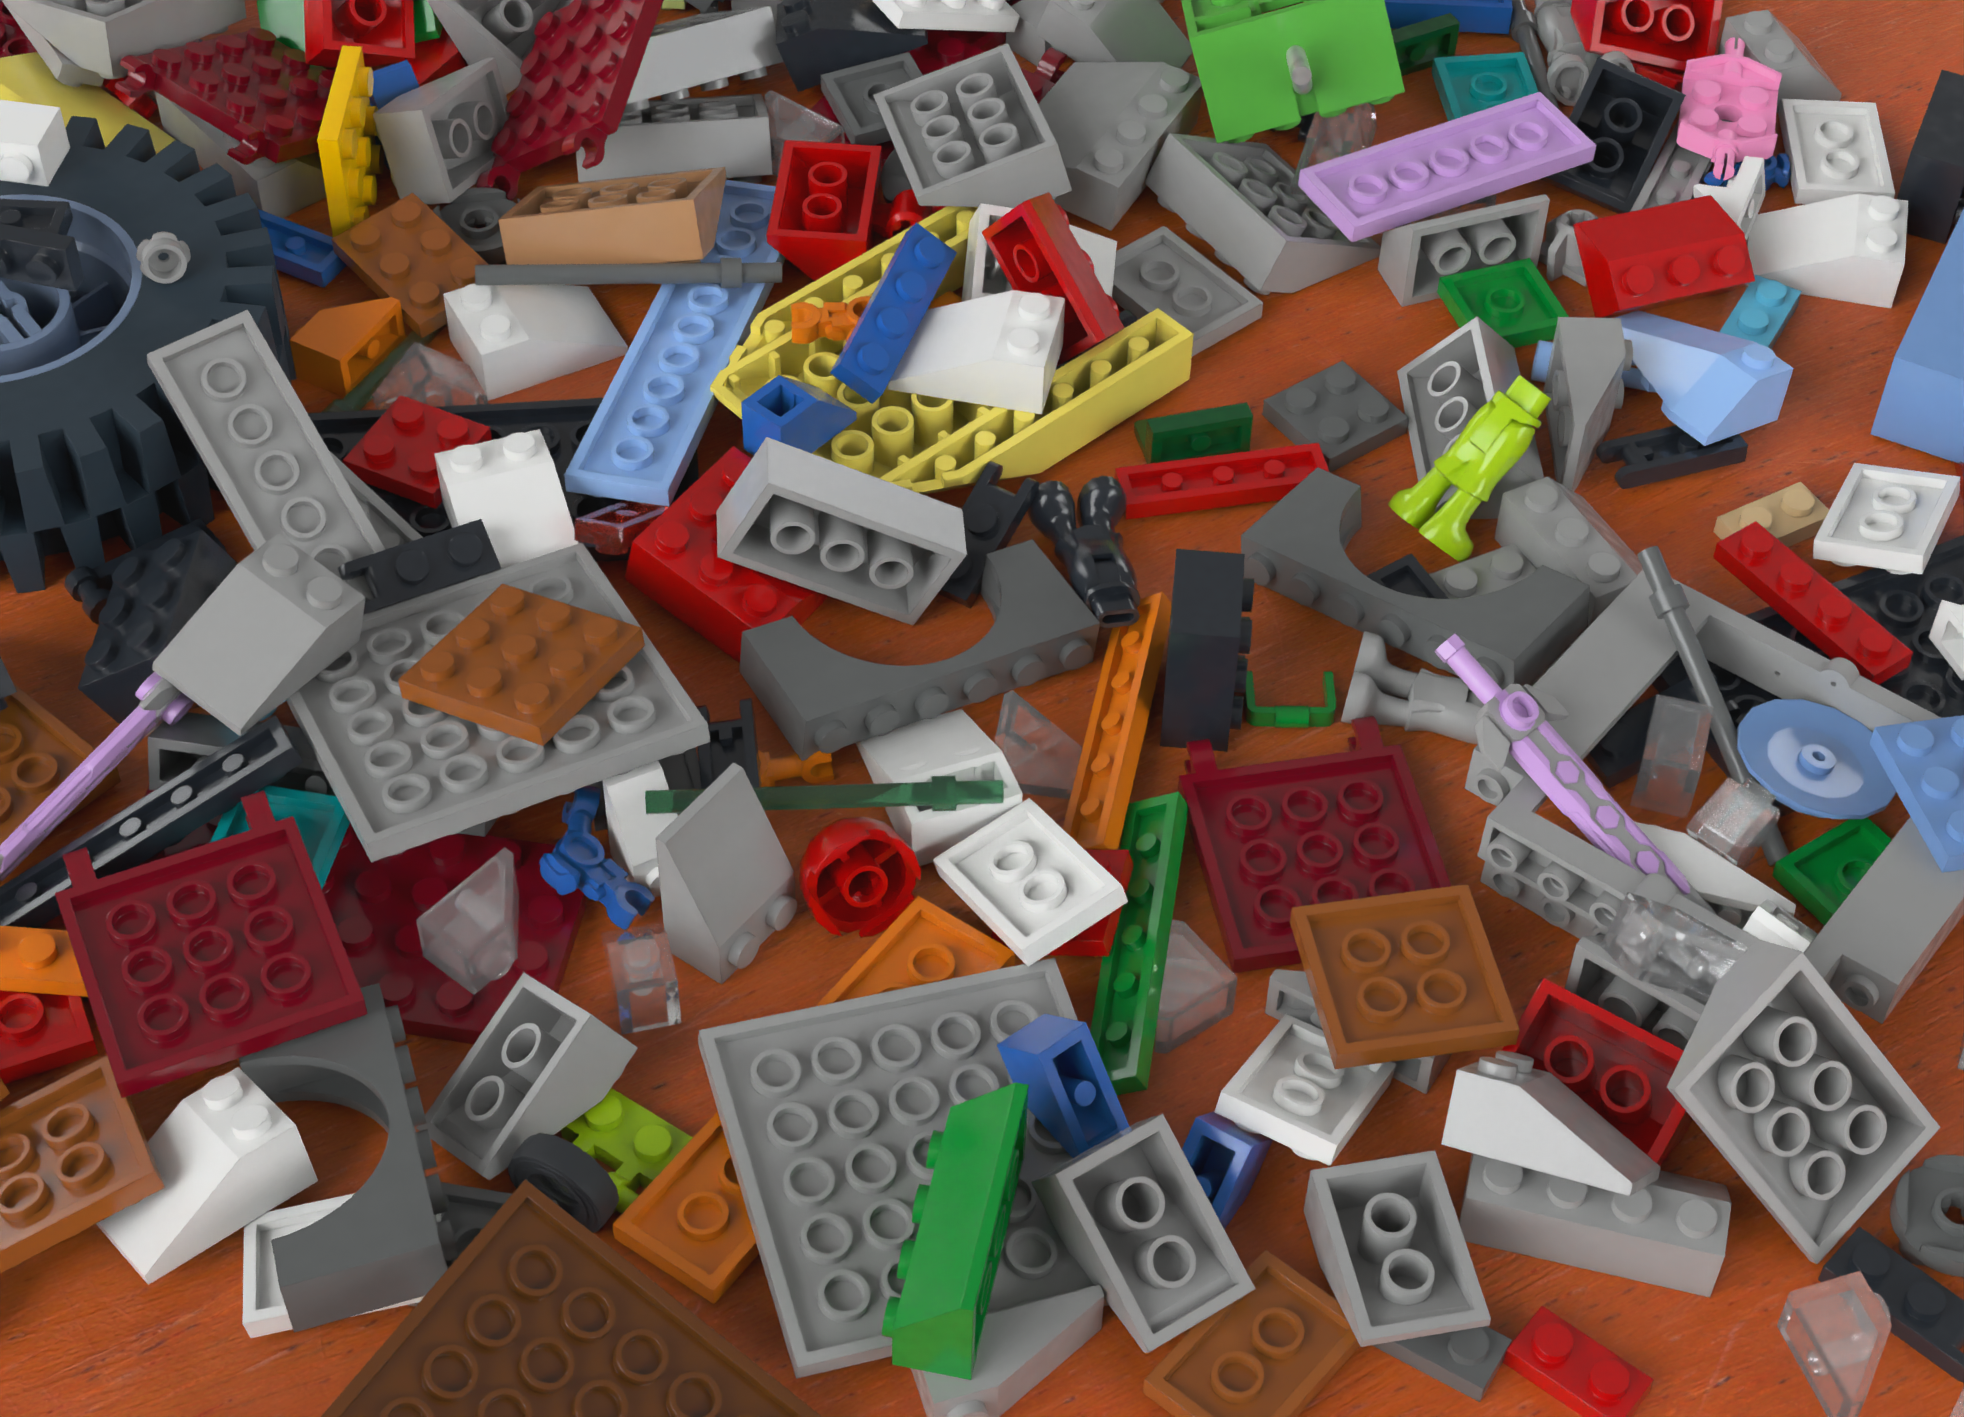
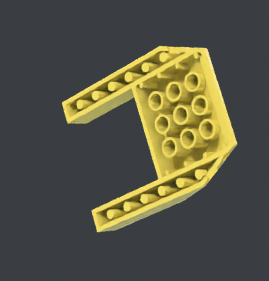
[710,206,1194,495]

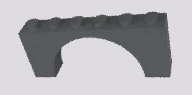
[1240,467,1590,690]
[739,539,1100,761]
[239,983,459,1333]

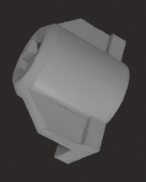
[1538,209,1598,287]

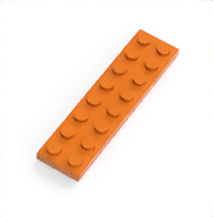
[612,896,1015,1304]

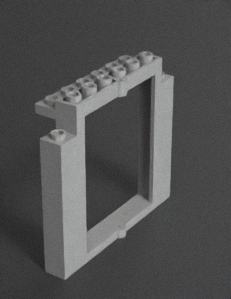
[1464,570,1964,1024]

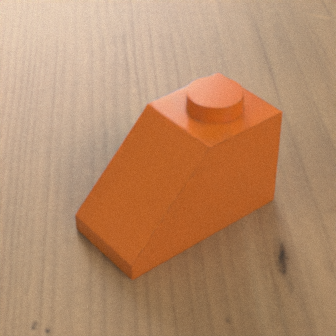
[289,297,406,398]

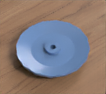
[1737,699,1897,819]

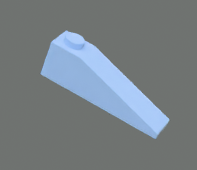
[1615,310,1794,446]

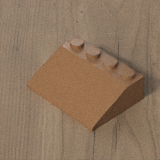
[498,167,727,265]

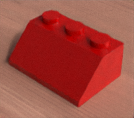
[304,0,415,68]
[1570,0,1723,73]
[766,140,882,281]
[982,192,1124,366]
[1573,195,1755,318]
[1501,978,1693,1166]

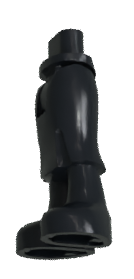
[1027,476,1140,628]

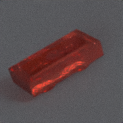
[574,500,668,555]

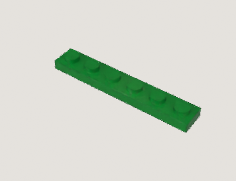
[1090,791,1188,1096]

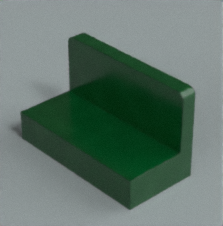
[1391,13,1460,76]
[1134,402,1253,464]

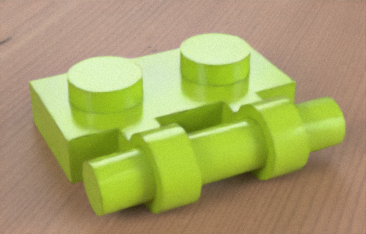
[561,1088,693,1214]

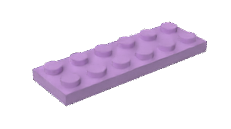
[1298,92,1597,242]

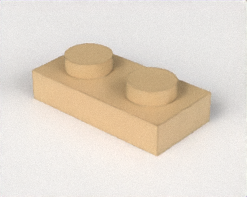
[1713,482,1829,547]

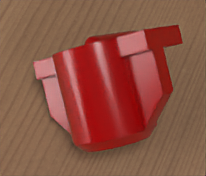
[873,189,946,239]

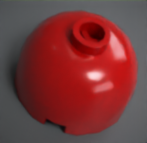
[799,817,921,938]

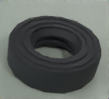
[508,1133,619,1233]

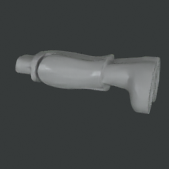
[1534,0,1635,107]
[1341,631,1484,745]

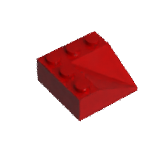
[624,446,829,663]

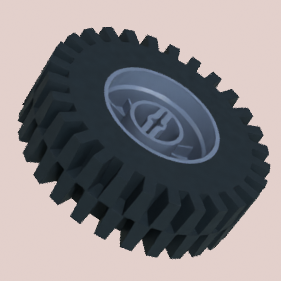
[0,116,296,593]

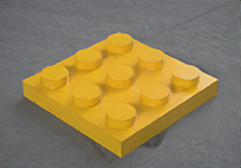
[317,46,385,238]

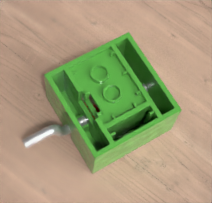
[1181,0,1405,144]

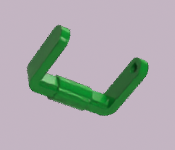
[1243,671,1336,728]

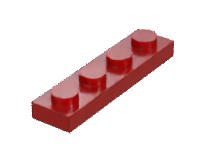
[1114,443,1330,520]
[1713,521,1913,685]

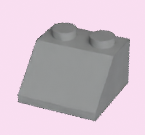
[1717,10,1842,113]

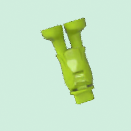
[1388,375,1552,562]

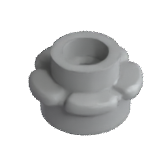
[136,232,191,284]

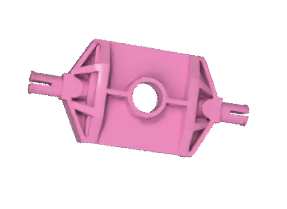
[1676,37,1782,180]

